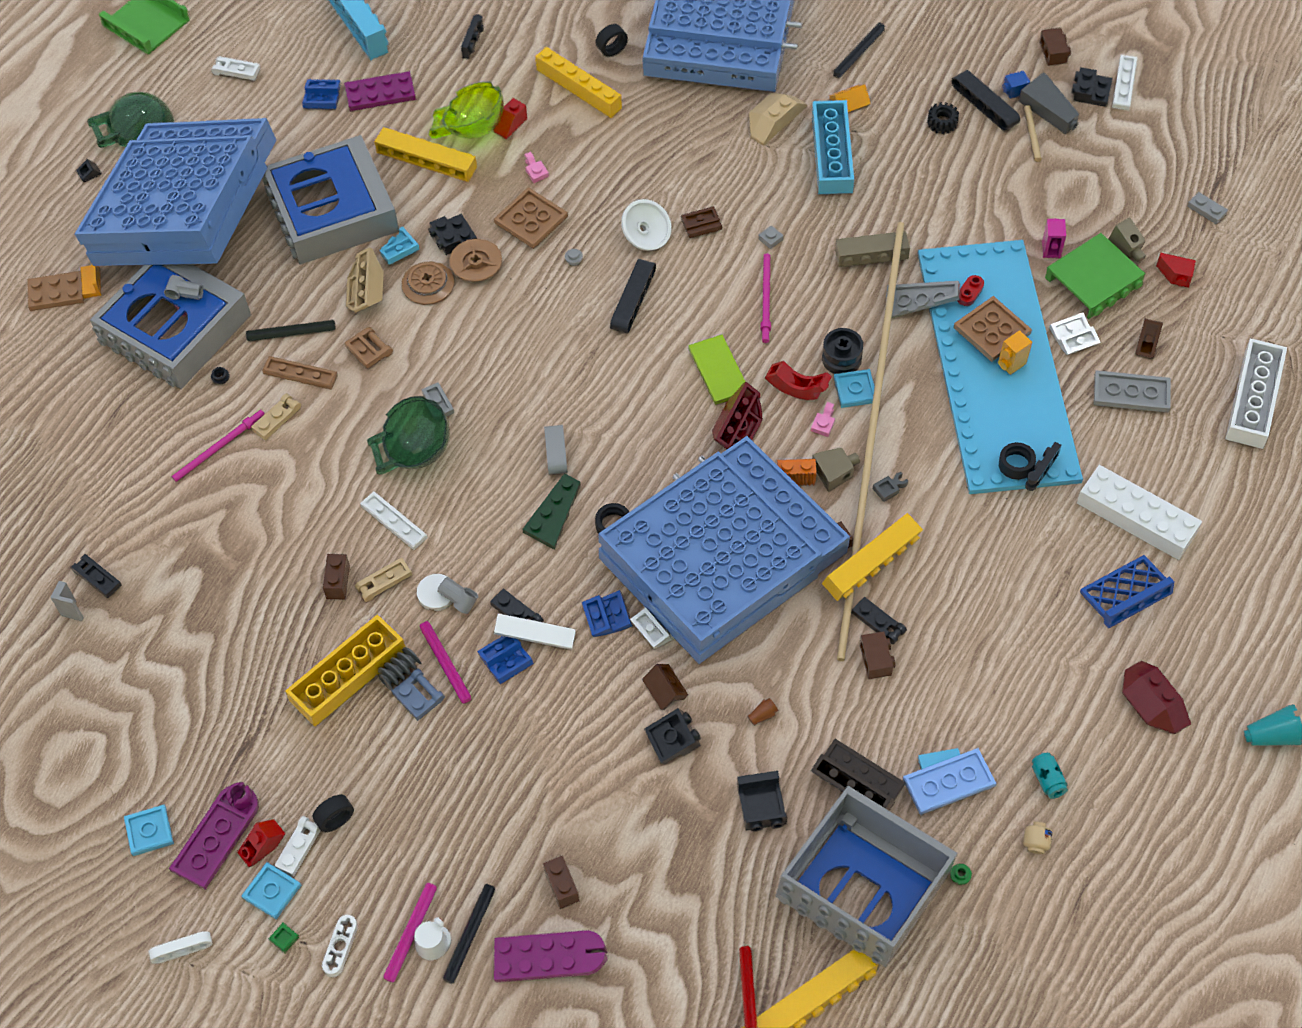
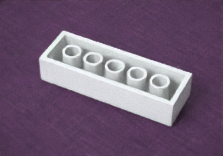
[1225,338,1287,449]
[1077,465,1202,560]

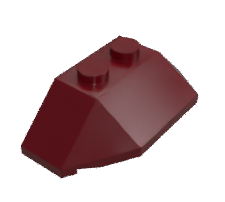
[712,382,763,450]
[1122,661,1191,734]

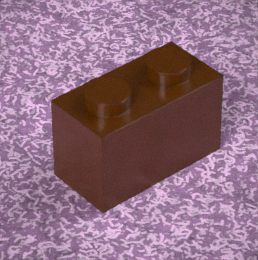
[1039,27,1071,66]
[323,554,350,600]
[859,631,896,679]
[543,855,580,909]

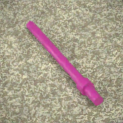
[760,253,771,343]
[172,409,265,482]

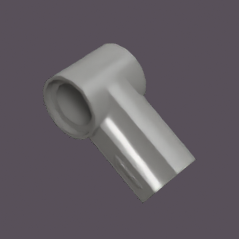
[164,275,204,300]
[437,577,478,614]

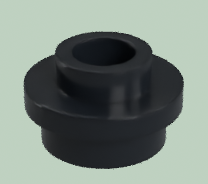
[211,367,230,385]

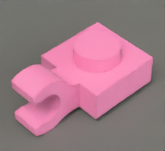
[524,152,549,183]
[811,402,835,437]

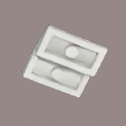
[1049,313,1100,355]
[630,608,675,649]

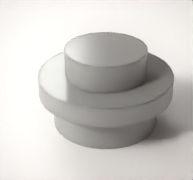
[565,249,583,266]

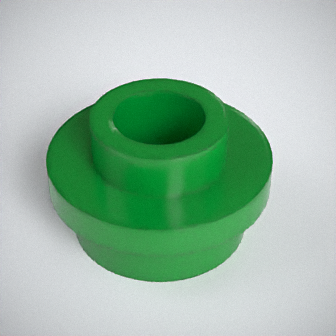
[950,864,972,885]

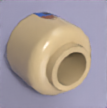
[1023,822,1053,854]

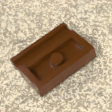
[681,206,722,239]

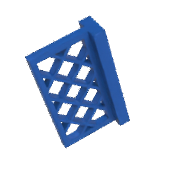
[1080,555,1175,629]

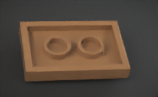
[27,271,84,311]

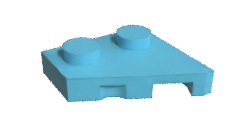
[380,226,420,265]

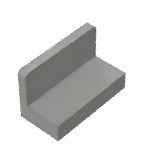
[50,581,84,621]

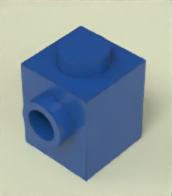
[1002,70,1031,99]

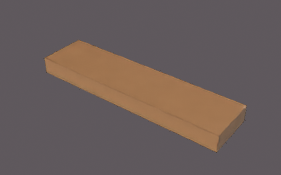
[262,356,338,390]

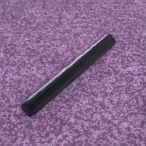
[833,22,885,78]
[246,320,336,341]
[443,884,495,984]

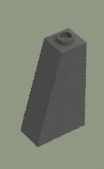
[1019,72,1079,135]

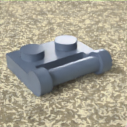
[392,669,445,721]

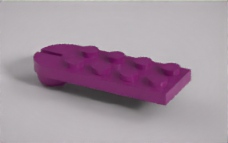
[169,782,259,890]
[494,930,608,982]

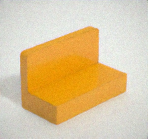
[829,84,870,112]
[81,263,101,298]

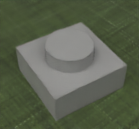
[758,225,784,249]

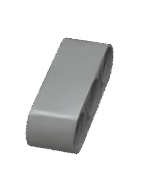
[544,425,568,475]

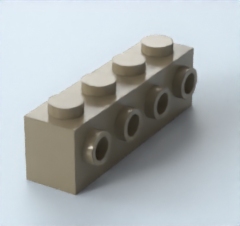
[835,231,910,267]

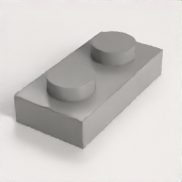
[1187,192,1228,225]
[422,382,454,420]

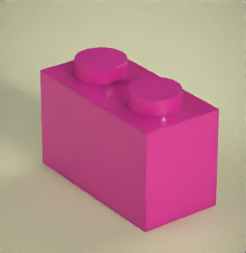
[1042,218,1066,258]

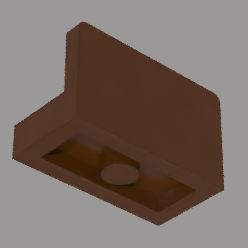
[642,664,688,710]

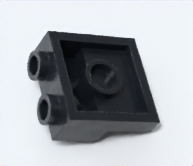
[1071,67,1113,107]
[428,213,477,255]
[644,708,701,765]

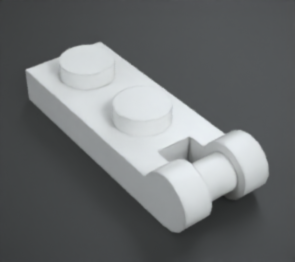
[211,56,260,81]
[274,816,320,877]

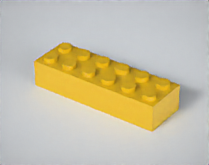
[285,614,405,727]

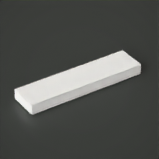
[1112,55,1138,111]
[360,491,427,550]
[494,614,576,650]

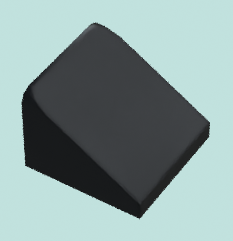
[76,159,102,182]

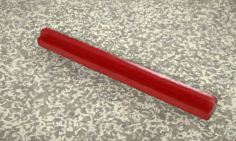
[739,946,757,1028]

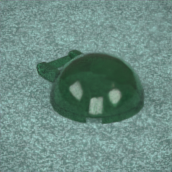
[87,91,174,148]
[367,396,450,475]

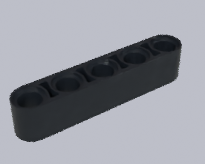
[951,70,1020,131]
[610,259,656,333]

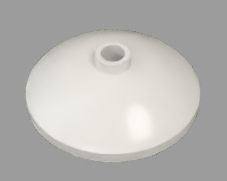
[621,199,671,251]

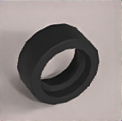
[595,24,628,57]
[998,442,1036,480]
[595,503,629,534]
[312,794,354,833]

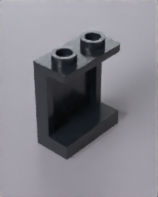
[737,770,787,832]

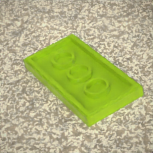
[688,334,745,405]

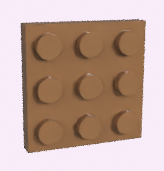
[494,187,568,249]
[953,296,1032,362]

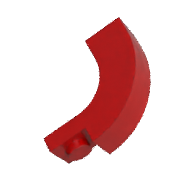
[765,361,832,400]

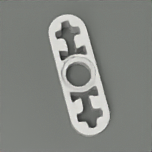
[322,915,358,977]
[149,931,212,964]

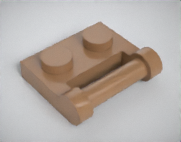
[345,327,393,369]

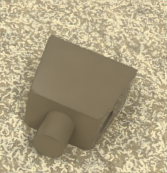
[1108,217,1146,263]
[812,447,860,492]

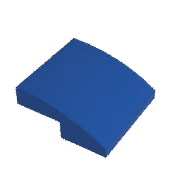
[302,79,340,109]
[582,590,633,637]
[477,636,534,684]

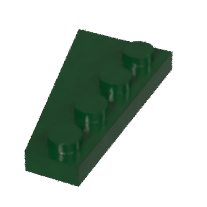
[522,473,581,550]

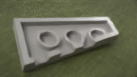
[885,281,960,318]

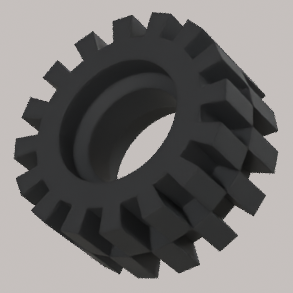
[927,102,959,134]

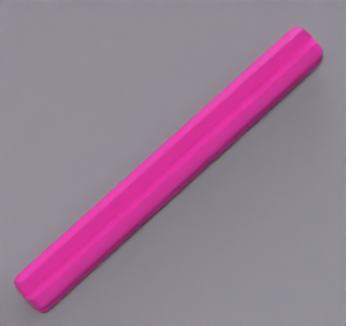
[420,621,471,704]
[383,883,437,983]

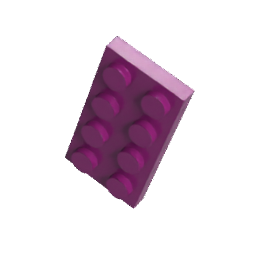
[344,71,416,111]

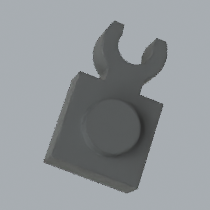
[873,472,909,502]

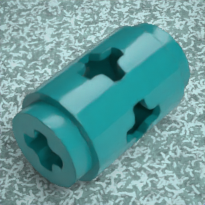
[1032,752,1068,799]

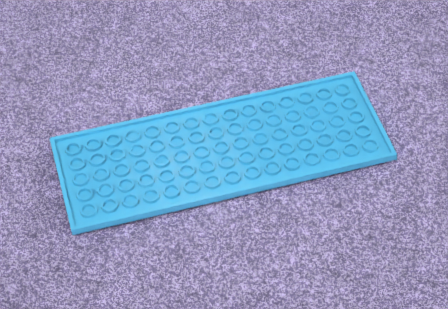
[918,240,1083,494]

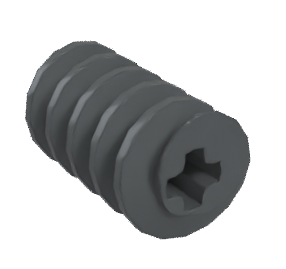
[378,647,422,691]

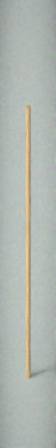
[837,222,904,661]

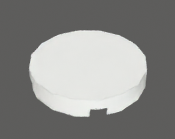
[417,574,453,611]

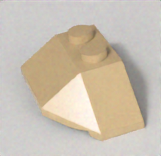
[749,93,807,146]
[346,247,384,313]

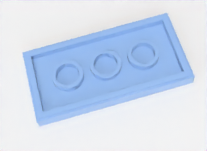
[903,748,996,815]

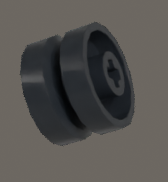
[822,328,864,374]

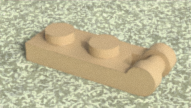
[251,393,301,441]
[355,558,412,602]

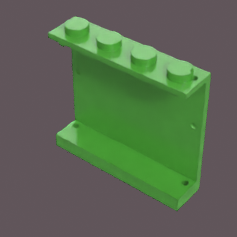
[99,0,190,55]
[1045,233,1145,319]

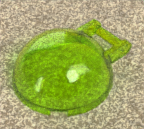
[429,82,504,139]

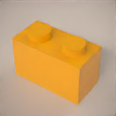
[998,330,1032,375]

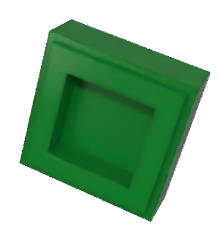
[268,923,299,953]

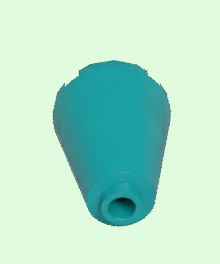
[1244,704,1302,746]

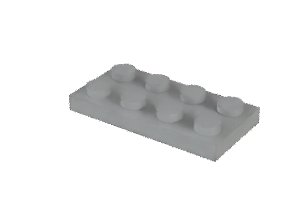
[1093,370,1171,413]

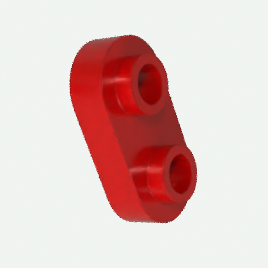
[957,275,984,306]

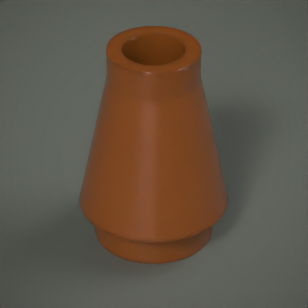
[747,698,779,726]

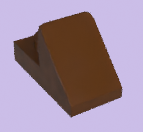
[1135,318,1163,358]

